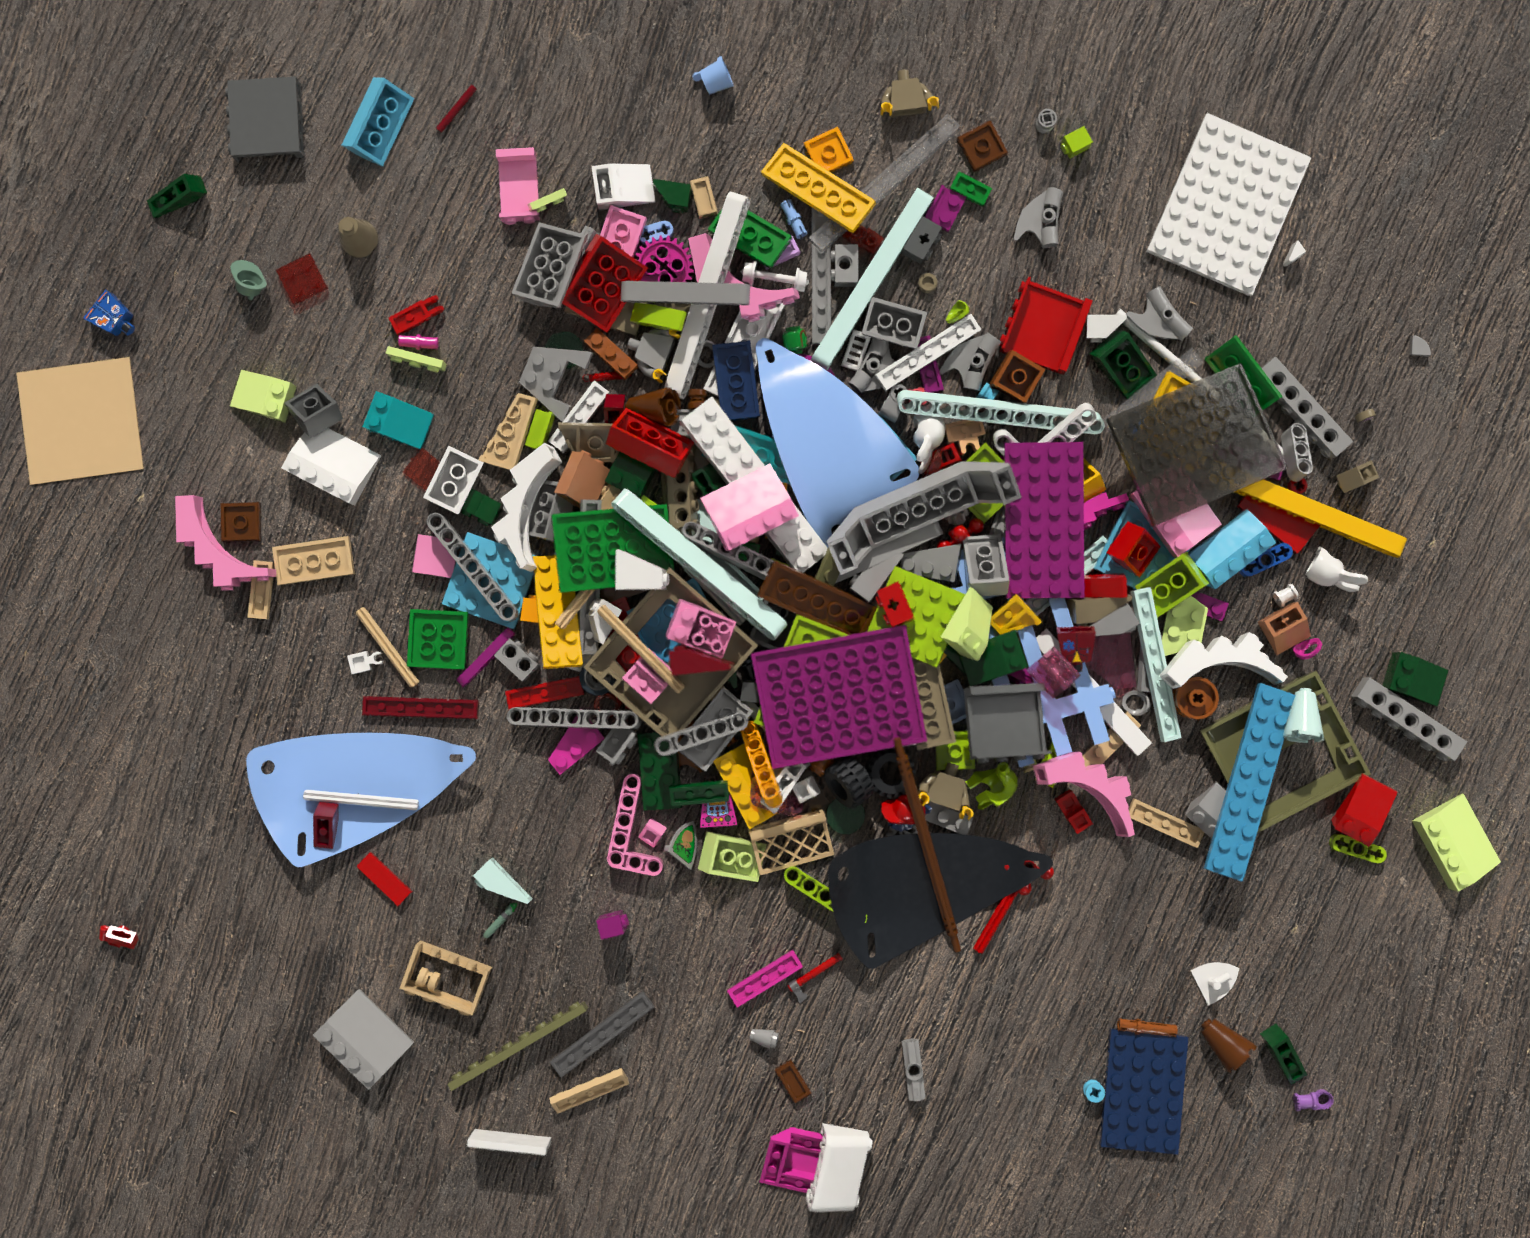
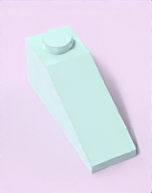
[473,858,533,904]

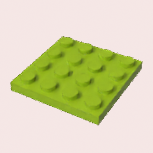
[867,566,965,668]

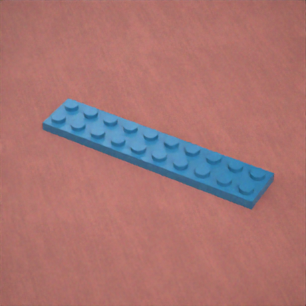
[1203,683,1295,881]

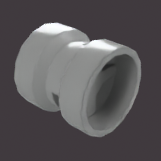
[1035,109,1057,134]

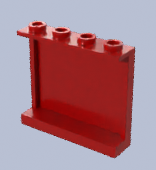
[999,277,1093,375]

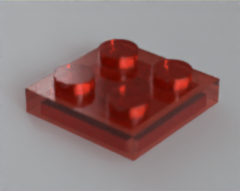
[276,253,328,305]

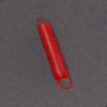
[582,372,631,382]

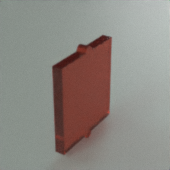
[402,448,440,491]

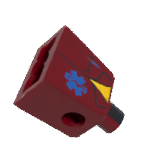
[1056,626,1096,672]

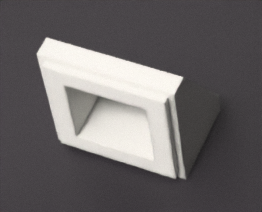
[1283,240,1306,267]
[792,776,820,803]

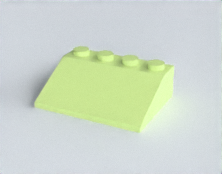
[1412,794,1501,891]

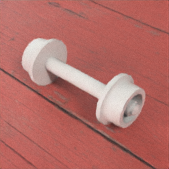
[740,261,809,292]

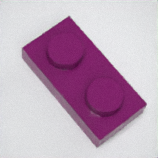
[1191,592,1229,622]

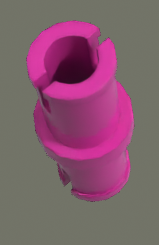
[398,334,439,350]

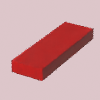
[356,852,413,906]

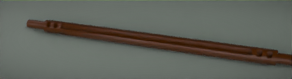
[893,737,961,953]

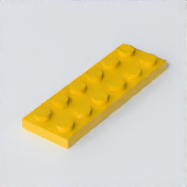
[761,143,876,233]
[533,555,583,669]

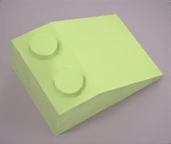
[230,370,296,422]
[941,587,993,661]
[698,831,767,882]

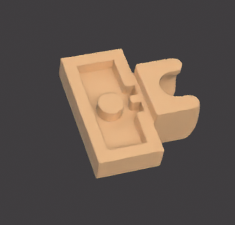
[945,420,986,456]

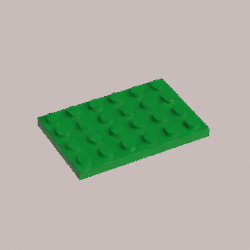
[551,504,674,593]

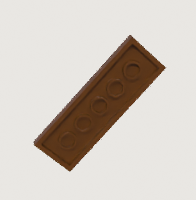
[757,560,877,635]

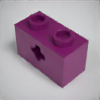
[596,910,629,940]

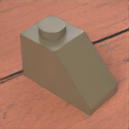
[1336,460,1379,493]

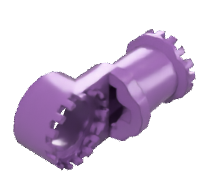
[1293,1089,1334,1111]

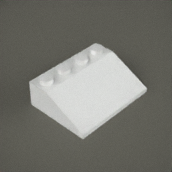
[281,428,381,506]

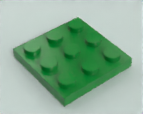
[407,609,469,670]

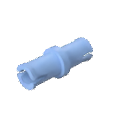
[780,199,808,239]

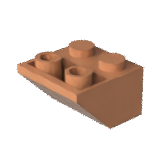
[1258,602,1311,655]

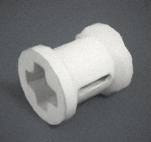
[1273,584,1299,608]

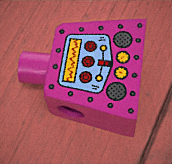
[700,793,737,828]

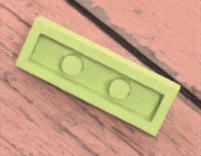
[386,346,447,373]

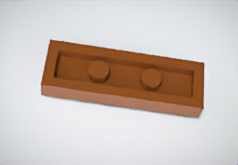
[584,328,638,380]

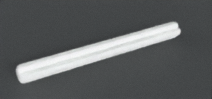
[303,790,419,810]

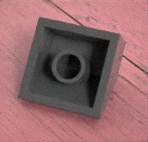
[285,384,343,438]

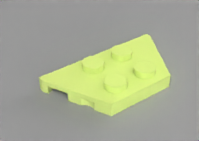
[1162,596,1208,656]

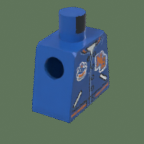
[83,289,135,336]

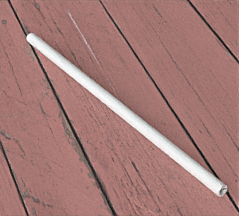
[1115,309,1285,462]

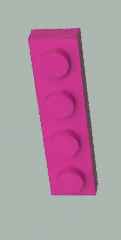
[727,949,803,1008]

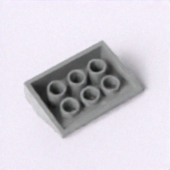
[512,222,588,308]
[313,989,414,1090]

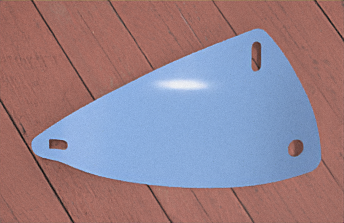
[246,733,476,867]

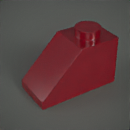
[604,394,625,423]
[313,802,339,849]

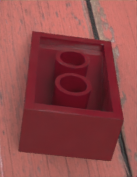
[669,644,734,676]

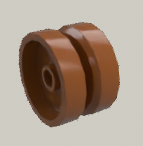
[1172,677,1219,719]

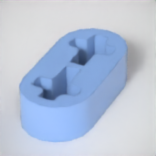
[640,221,673,245]

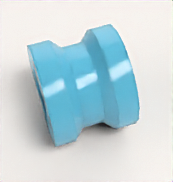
[976,383,999,400]
[1083,1080,1105,1103]

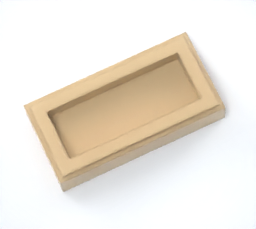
[690,176,718,219]

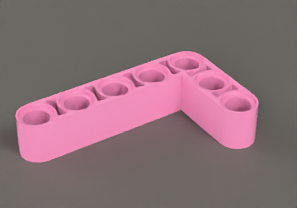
[607,773,663,876]

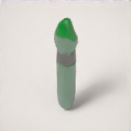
[483,903,517,939]

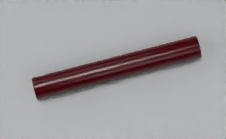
[436,84,477,133]

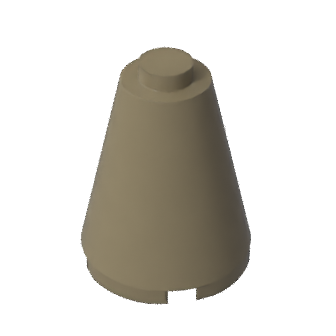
[338,217,378,258]

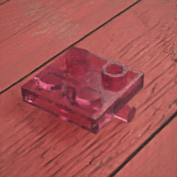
[1027,646,1081,699]

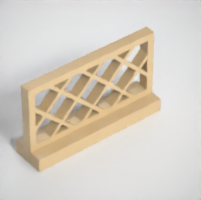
[748,809,834,875]

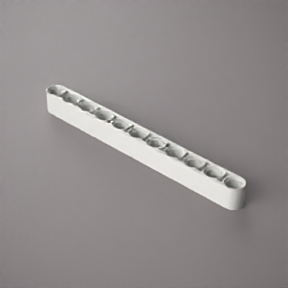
[664,192,750,399]

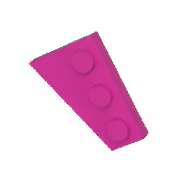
[548,709,605,775]

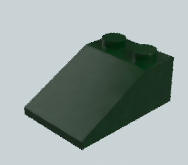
[1089,329,1157,400]
[605,452,656,498]
[959,630,1028,687]
[1382,652,1449,707]

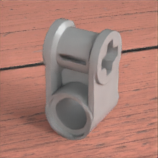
[878,384,907,423]

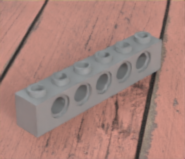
[1262,356,1353,459]
[1351,677,1467,762]

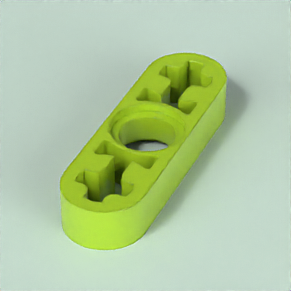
[1329,834,1387,863]

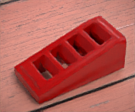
[920,443,963,476]

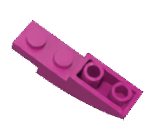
[1084,492,1129,530]

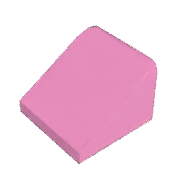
[638,818,666,848]

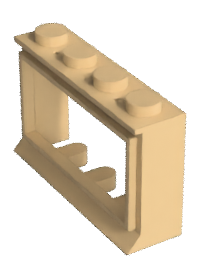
[400,940,492,1016]

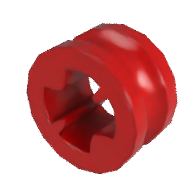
[1288,478,1308,494]

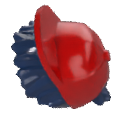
[881,795,932,832]

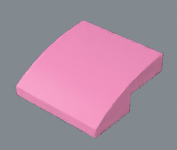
[412,534,455,578]
[622,648,677,705]

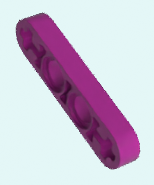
[456,627,516,688]

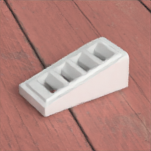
[841,329,871,371]

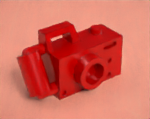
[99,925,139,949]

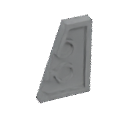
[900,544,962,582]

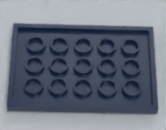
[1099,1028,1188,1154]

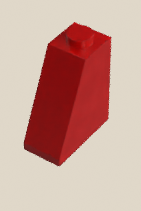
[1084,573,1127,598]

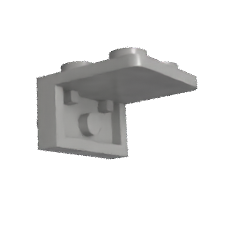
[596,729,637,766]

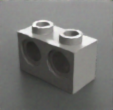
[494,638,540,682]

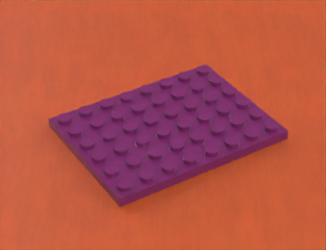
[751,625,927,769]

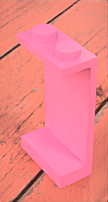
[496,147,540,225]

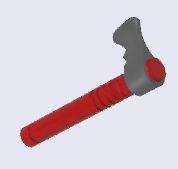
[788,953,843,1003]

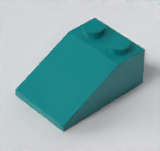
[362,391,434,450]

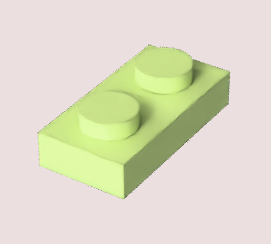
[527,188,567,212]

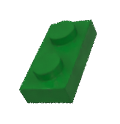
[950,171,992,207]

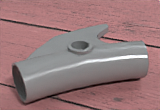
[1014,187,1063,248]
[1126,286,1193,341]
[939,332,1001,391]
[848,338,896,394]

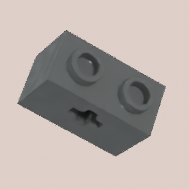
[902,216,942,264]

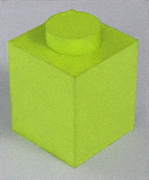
[1061,126,1093,159]

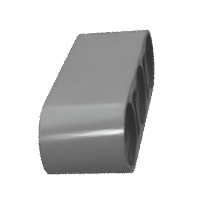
[1281,423,1313,482]

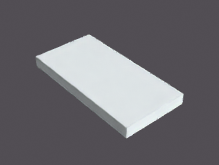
[467,1129,551,1156]

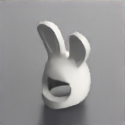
[913,414,946,474]
[1305,547,1368,592]

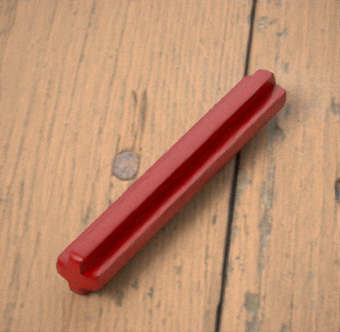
[973,891,1018,954]

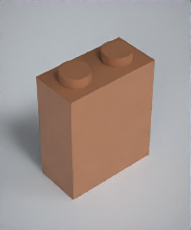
[554,450,610,509]

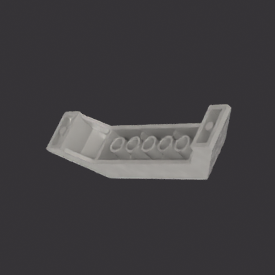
[826,461,1022,575]

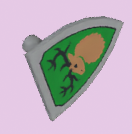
[664,821,697,870]

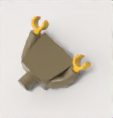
[880,69,939,118]
[918,762,973,820]

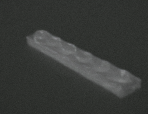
[1102,348,1204,436]

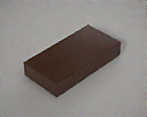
[775,1059,812,1104]

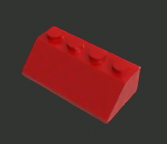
[605,408,694,478]

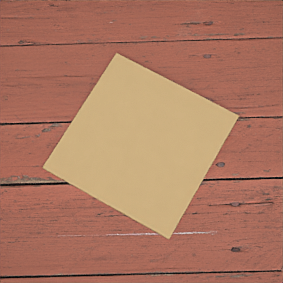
[17,357,144,485]

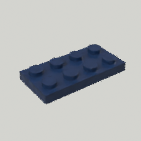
[712,340,760,421]

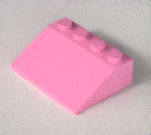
[1129,461,1222,558]
[700,464,799,551]

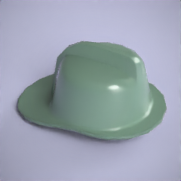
[230,260,267,300]

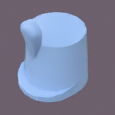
[693,56,734,95]

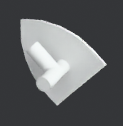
[1191,962,1239,1006]

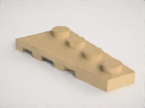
[478,393,538,470]

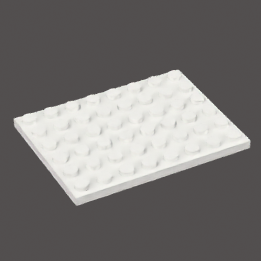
[1146,113,1311,297]

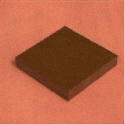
[956,120,1008,172]
[220,502,261,542]

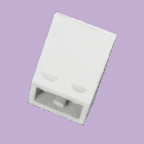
[592,164,655,210]

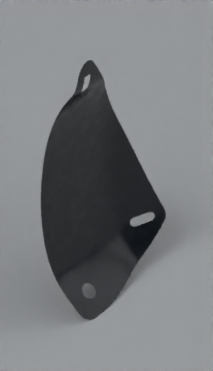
[828,833,1053,969]

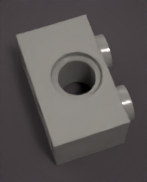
[831,244,858,287]

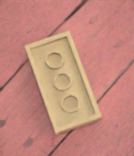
[272,536,355,585]

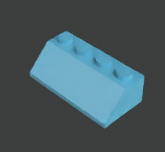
[342,77,414,166]
[1188,509,1276,589]

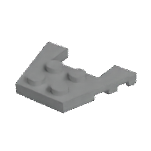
[519,347,593,421]

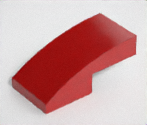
[1054,789,1093,834]

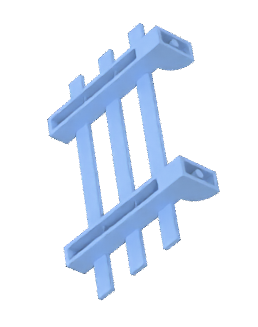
[951,537,1116,768]

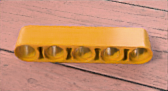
[740,721,783,808]

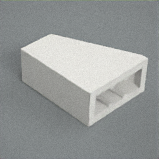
[616,550,669,590]

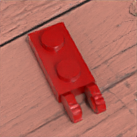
[388,295,444,336]

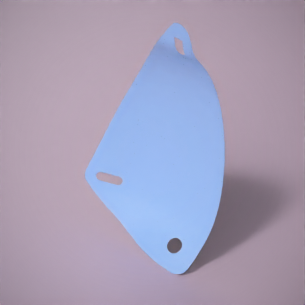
[756,338,919,548]

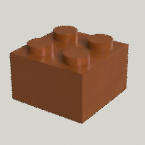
[990,350,1045,403]

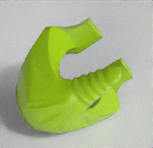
[966,762,1018,810]

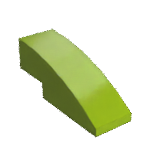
[630,303,687,331]

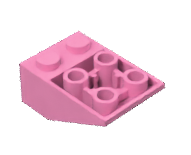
[666,599,736,658]

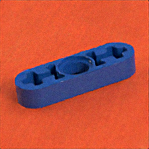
[1239,543,1293,577]

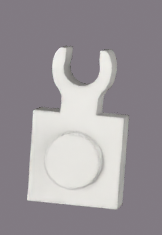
[347,651,384,674]

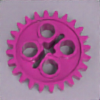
[635,235,695,282]

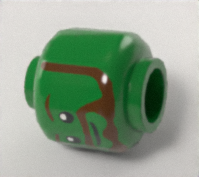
[782,326,808,354]

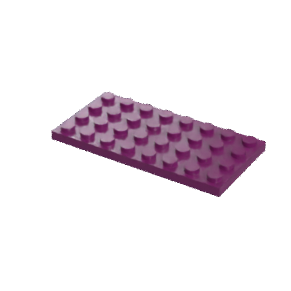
[1004,442,1085,598]

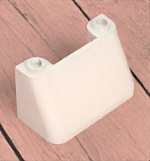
[806,1123,872,1212]

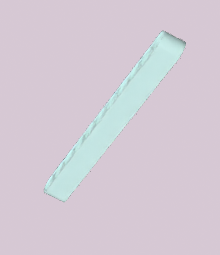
[810,188,934,371]
[897,390,1105,434]
[611,489,787,640]

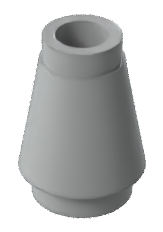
[749,1029,779,1049]

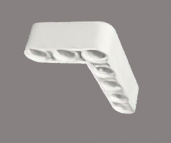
[993,403,1097,456]

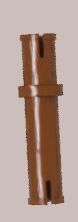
[1117,1018,1178,1037]

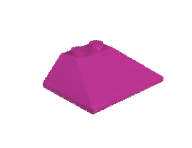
[759,1127,824,1193]

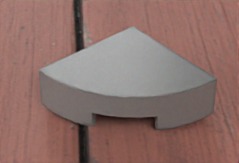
[1409,335,1431,357]

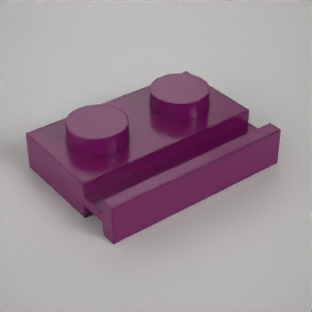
[925,185,966,232]

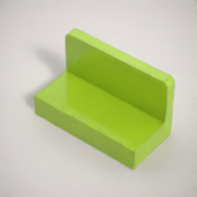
[525,409,555,449]

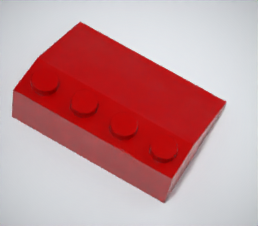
[562,234,648,333]

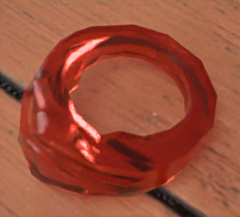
[594,693,622,718]

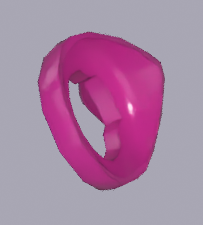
[1292,638,1323,660]

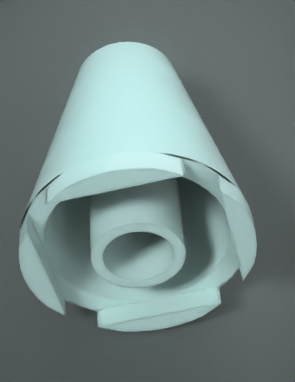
[1283,688,1324,743]

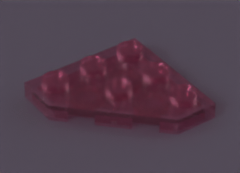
[1085,633,1136,689]

